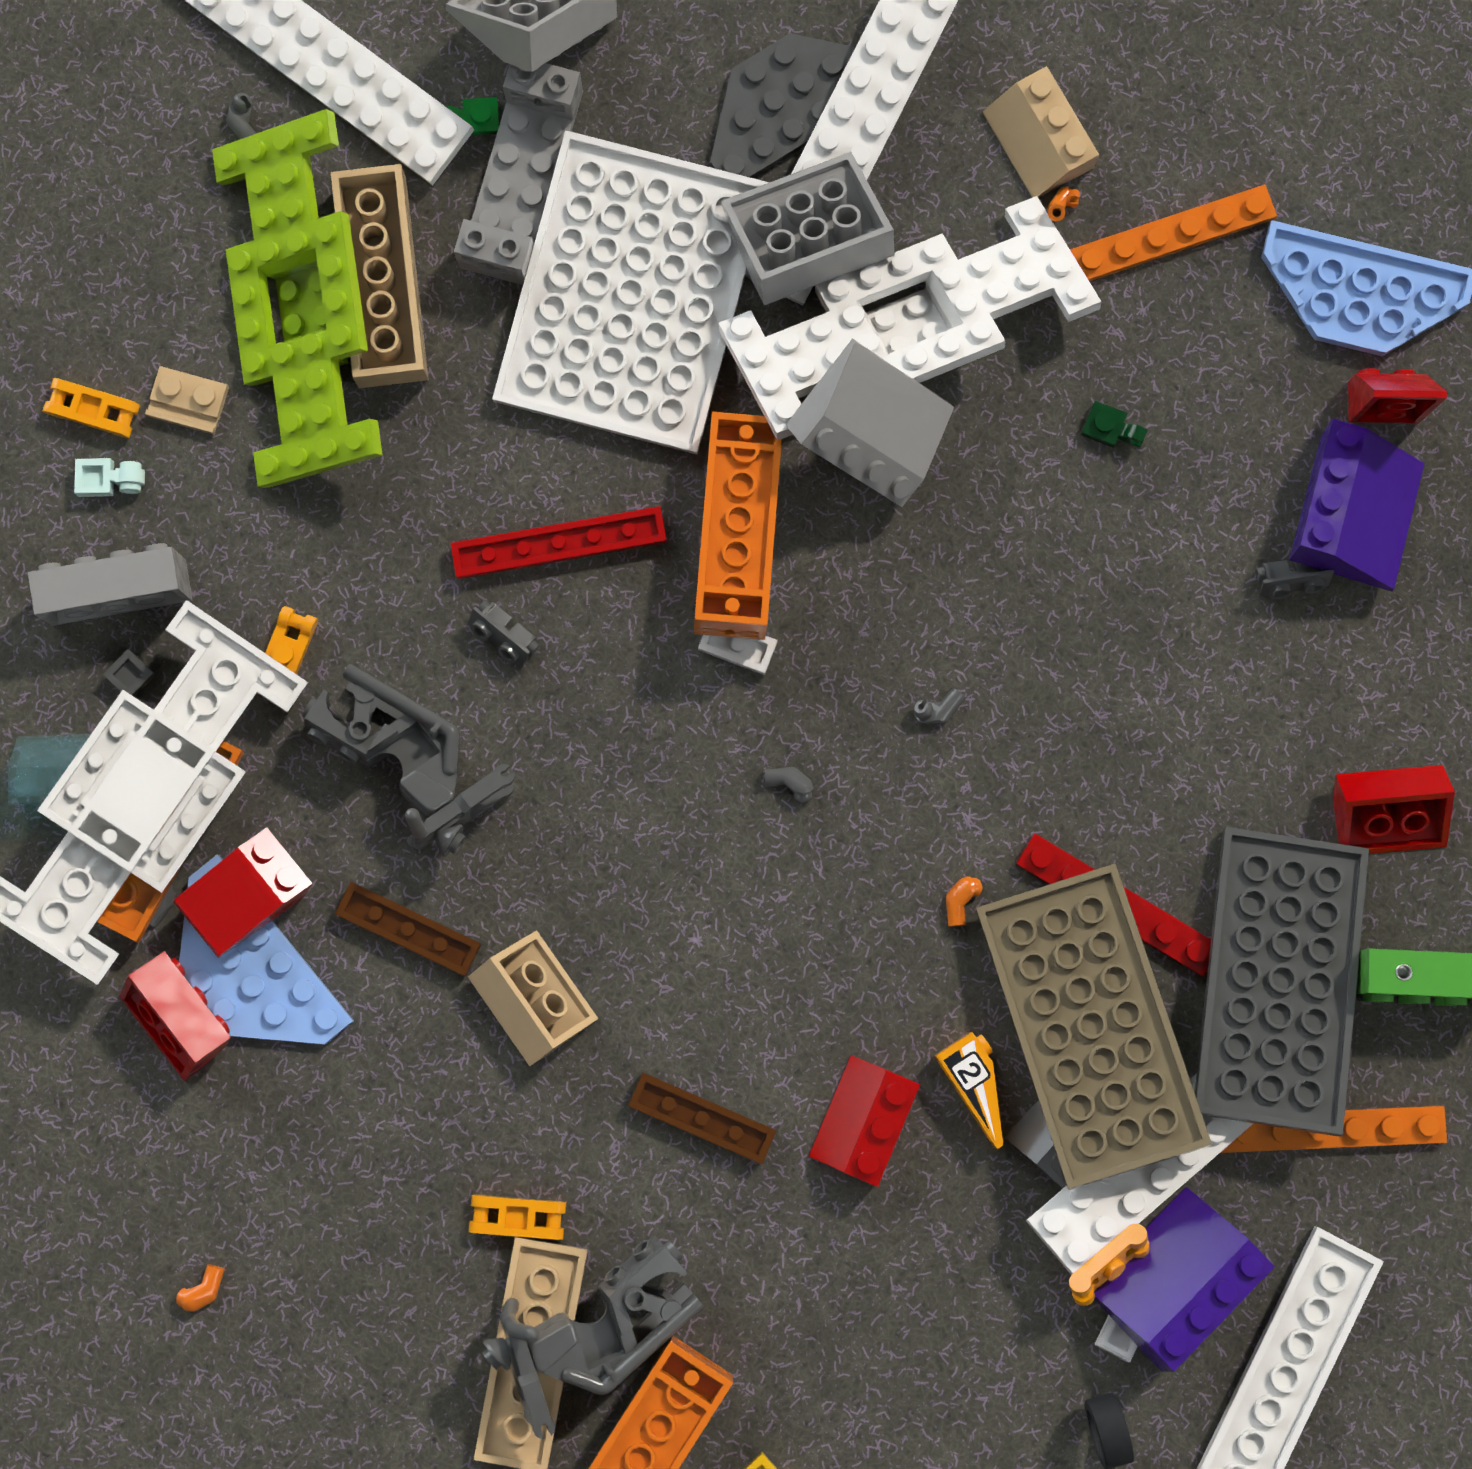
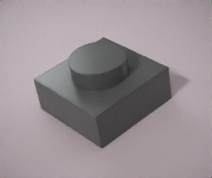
[103,649,156,697]

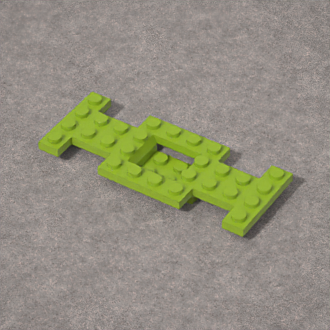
[212,109,383,488]

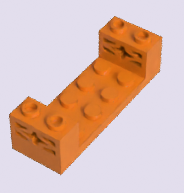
[694,412,782,640]
[588,1335,733,1469]

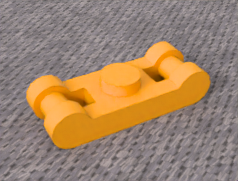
[42,378,140,439]
[256,606,318,695]
[468,1195,566,1240]
[1069,1224,1150,1306]

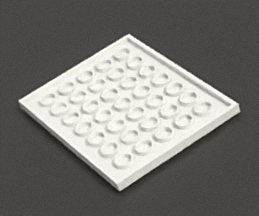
[492,130,769,455]

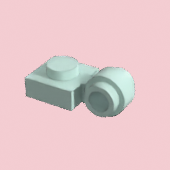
[74,458,145,497]

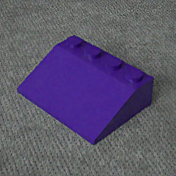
[1289,419,1425,592]
[1094,1187,1275,1372]

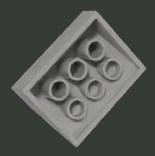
[446,0,617,71]
[721,152,895,305]
[786,338,954,507]

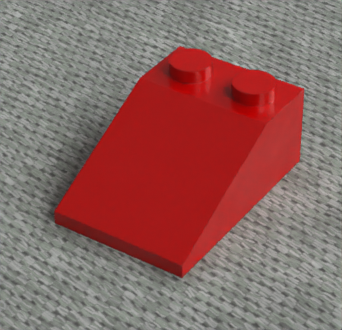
[1348,368,1447,424]
[173,828,312,958]

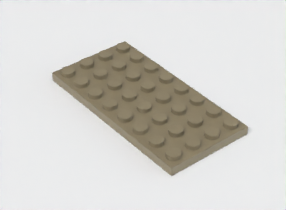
[976,864,1212,1190]

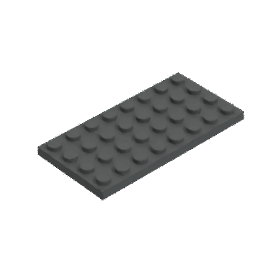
[1195,827,1369,1137]

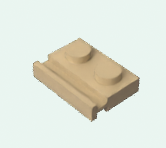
[145,366,229,435]

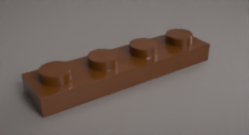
[335,882,482,976]
[628,1072,777,1164]

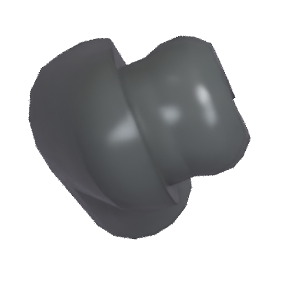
[764,767,814,803]

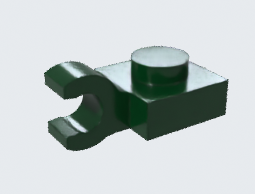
[1081,401,1148,448]

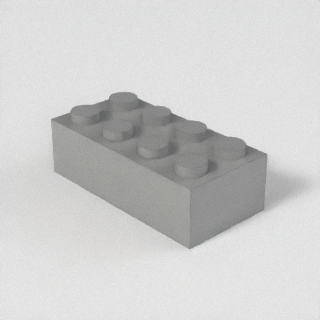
[28,543,193,626]

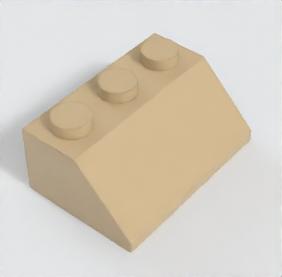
[982,66,1099,198]
[468,930,598,1066]

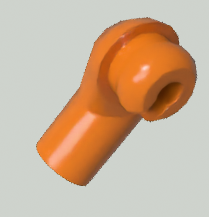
[1048,186,1080,222]
[946,876,983,926]
[176,1264,225,1312]

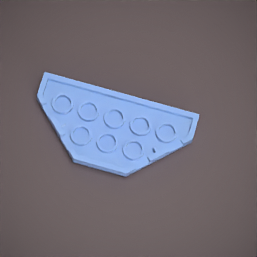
[1261,220,1472,356]
[179,854,354,1044]

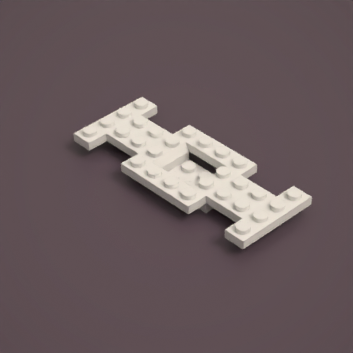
[718,196,1101,441]
[0,600,308,985]

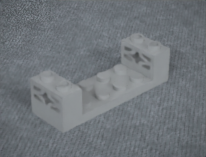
[454,63,583,285]

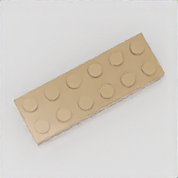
[331,164,429,388]

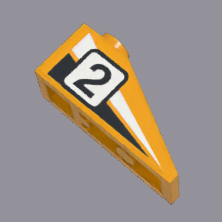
[934,1032,1003,1149]

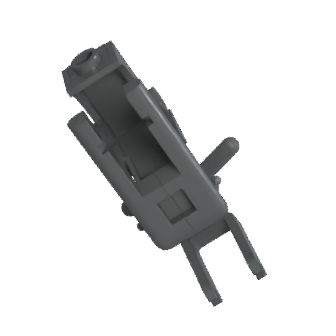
[303,663,515,857]
[482,1235,705,1439]

